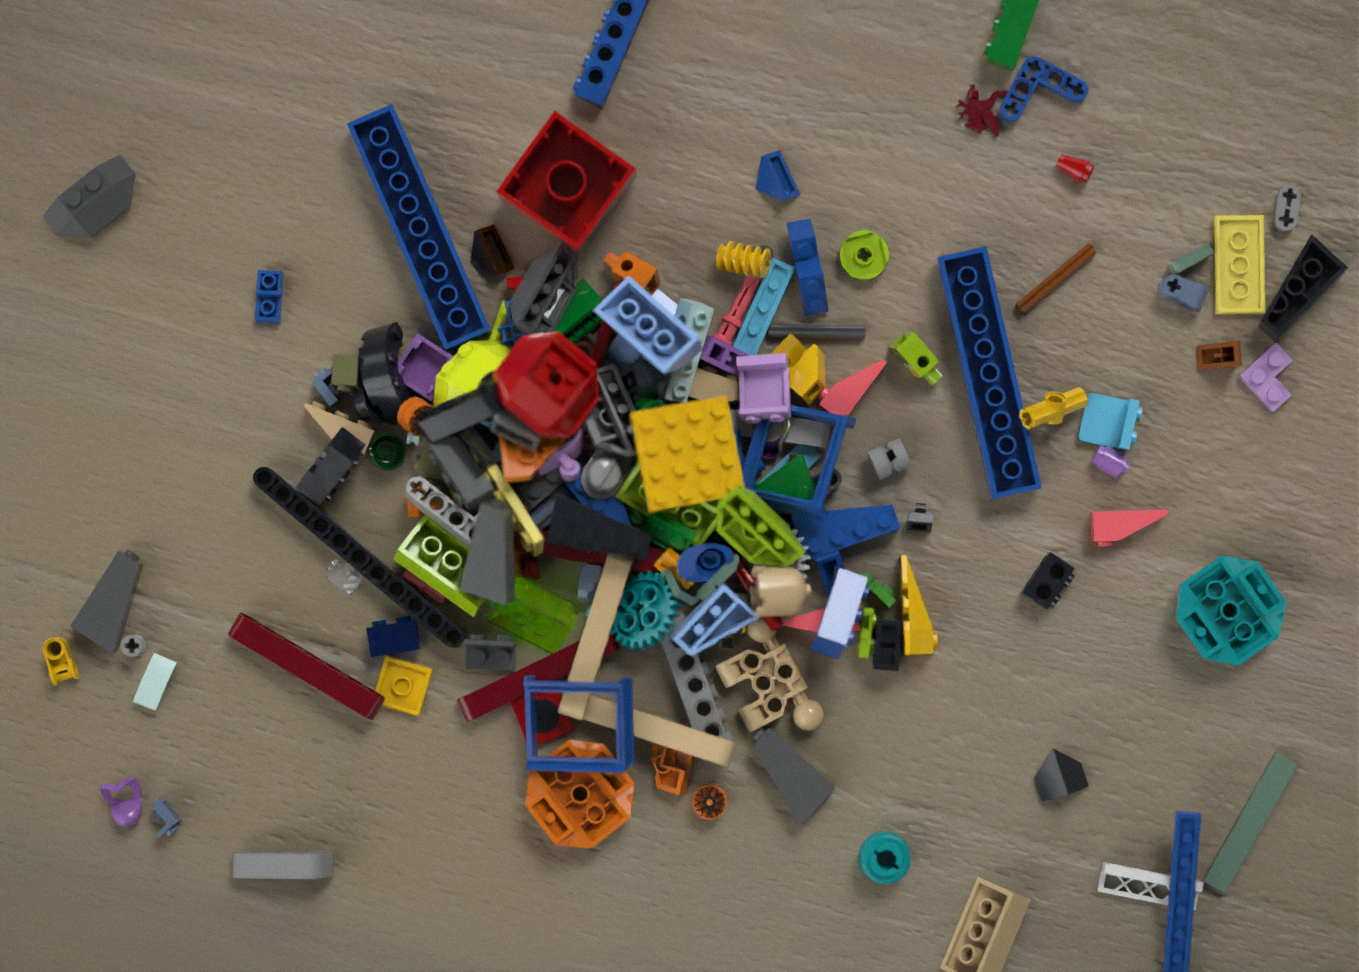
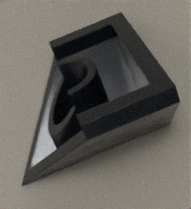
[1034,748,1089,801]

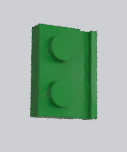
[640,510,698,555]

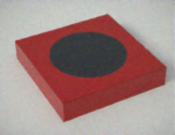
[511,692,575,744]

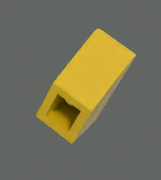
[789,344,825,405]

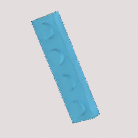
[733,258,795,356]

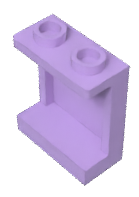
[736,353,791,424]

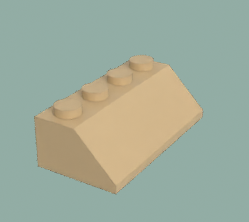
[940,877,1031,972]

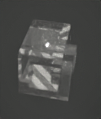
[325,559,365,596]

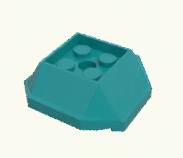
[1175,555,1287,666]

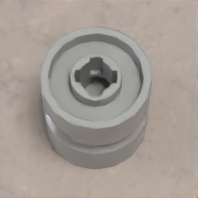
[867,438,911,480]

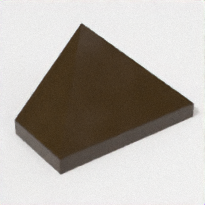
[470,224,515,276]

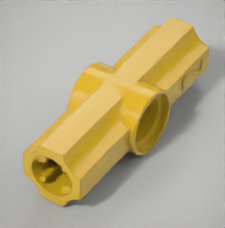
[1019,387,1088,429]

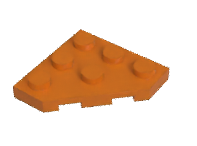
[498,435,568,482]

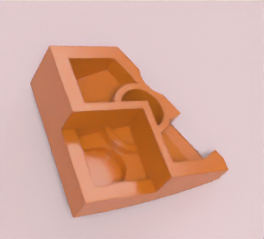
[648,741,696,795]

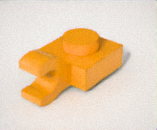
[654,547,694,589]

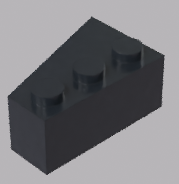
[295,427,366,506]

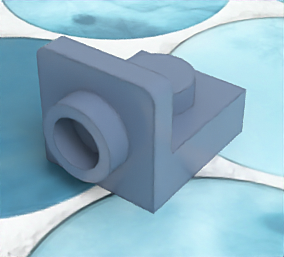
[312,367,340,408]
[152,797,182,837]

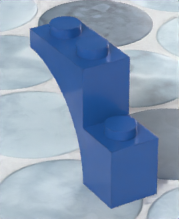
[786,218,829,316]

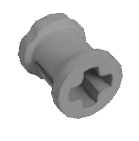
[121,635,147,657]

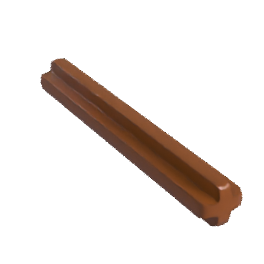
[1016,243,1097,314]

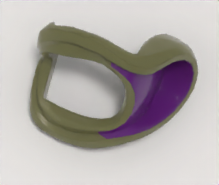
[751,417,791,459]

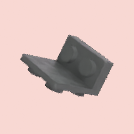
[464,634,517,671]

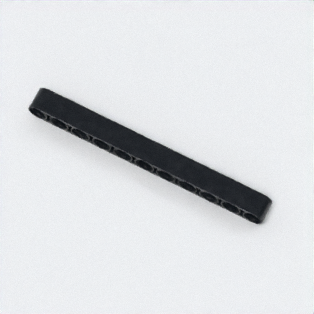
[253,467,466,648]

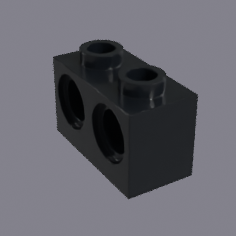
[1020,552,1075,609]
[872,619,902,671]

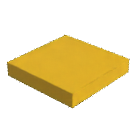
[375,655,433,717]

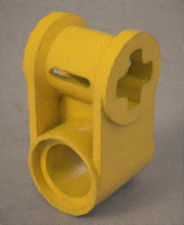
[43,636,79,686]

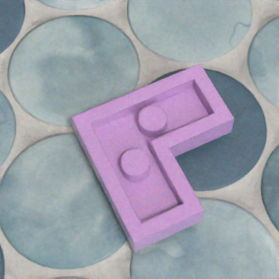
[1238,342,1293,412]

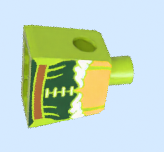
[888,331,942,385]

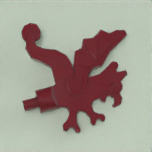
[956,84,1008,137]

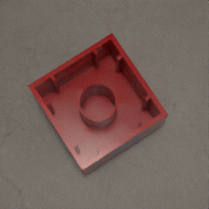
[496,110,637,256]

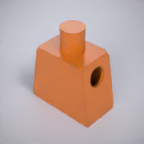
[603,251,661,296]

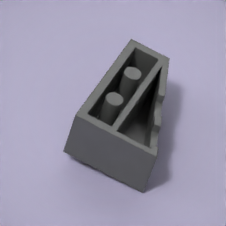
[427,436,494,517]

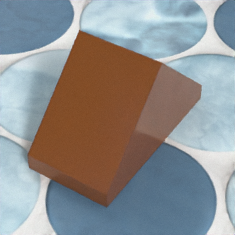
[1197,341,1242,370]

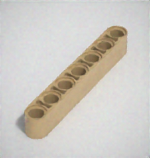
[558,555,634,721]
[583,695,736,767]

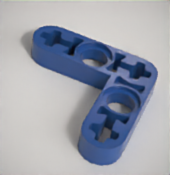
[999,56,1089,123]

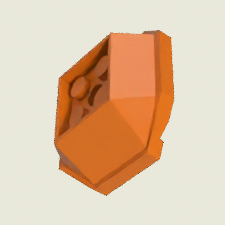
[525,739,635,849]

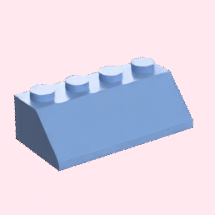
[594,276,702,374]

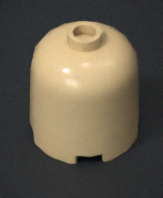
[750,567,811,617]

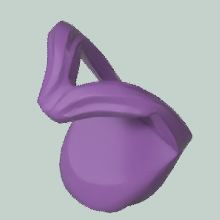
[100,777,142,827]

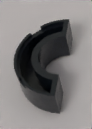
[359,322,416,425]

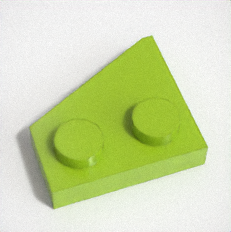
[857,608,876,658]

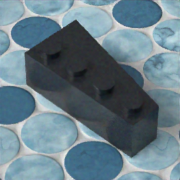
[1258,234,1348,343]
[547,493,651,561]

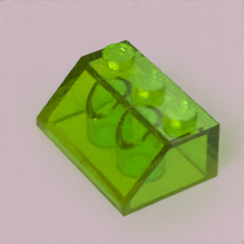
[487,573,580,654]

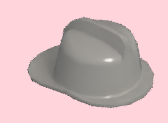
[581,448,631,499]

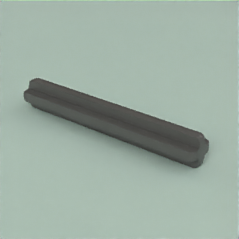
[768,324,866,339]

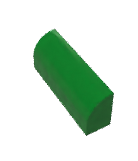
[509,278,603,346]

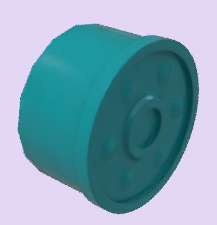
[858,831,911,884]

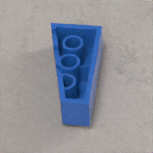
[790,505,901,561]

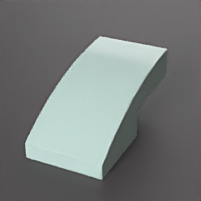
[133,653,177,711]

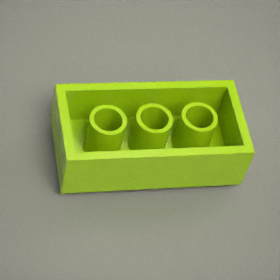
[393,514,487,617]

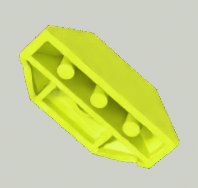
[433,339,513,407]

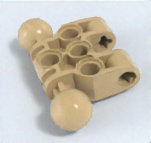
[714,617,824,732]

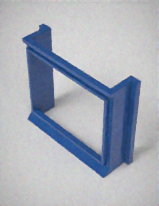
[742,405,856,522]
[524,675,635,773]

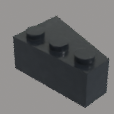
[619,360,668,405]

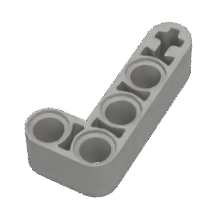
[405,477,479,548]
[232,850,334,879]

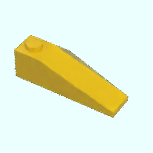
[900,555,938,655]

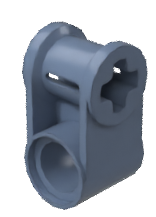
[1158,275,1209,312]

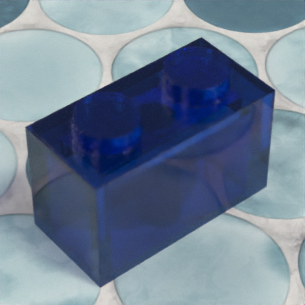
[366,616,422,657]

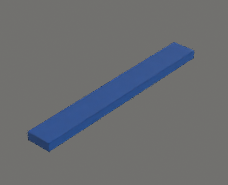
[1162,810,1201,972]

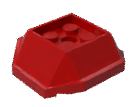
[492,331,599,438]

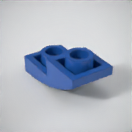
[255,270,283,324]

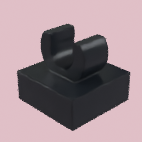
[906,503,934,532]

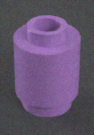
[1091,445,1130,478]

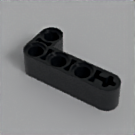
[414,370,505,443]

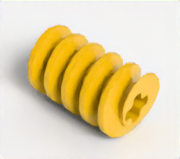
[716,241,771,278]

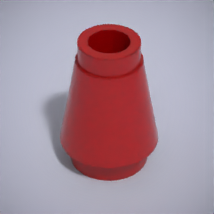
[1056,154,1094,183]

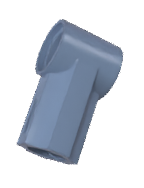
[528,483,580,531]

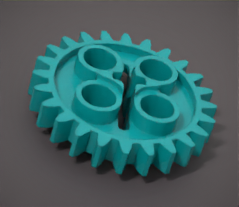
[610,571,681,651]

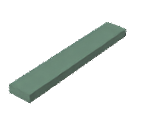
[1202,752,1298,894]

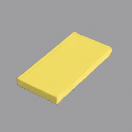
[1213,215,1265,314]

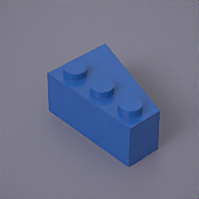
[565,467,631,526]

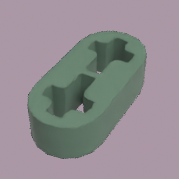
[1168,242,1214,275]

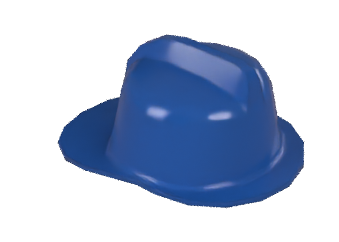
[677,542,735,582]

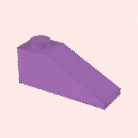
[699,335,751,378]

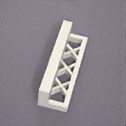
[1097,862,1203,911]

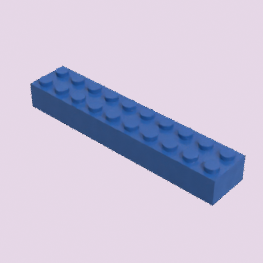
[347,104,492,352]
[936,246,1042,500]

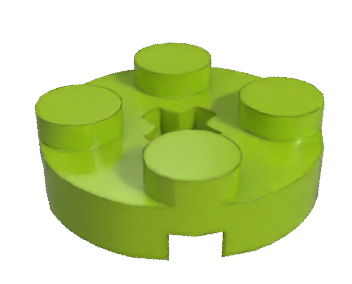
[839,230,889,280]

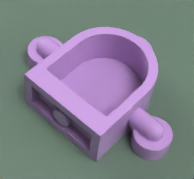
[538,421,588,481]

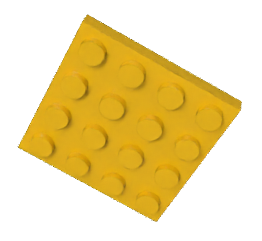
[630,396,745,512]

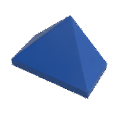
[756,150,800,201]
[815,551,845,595]

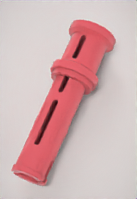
[713,275,762,346]

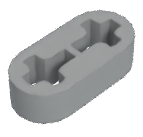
[1273,185,1301,232]

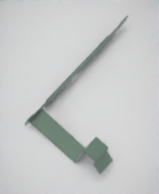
[660,554,739,606]

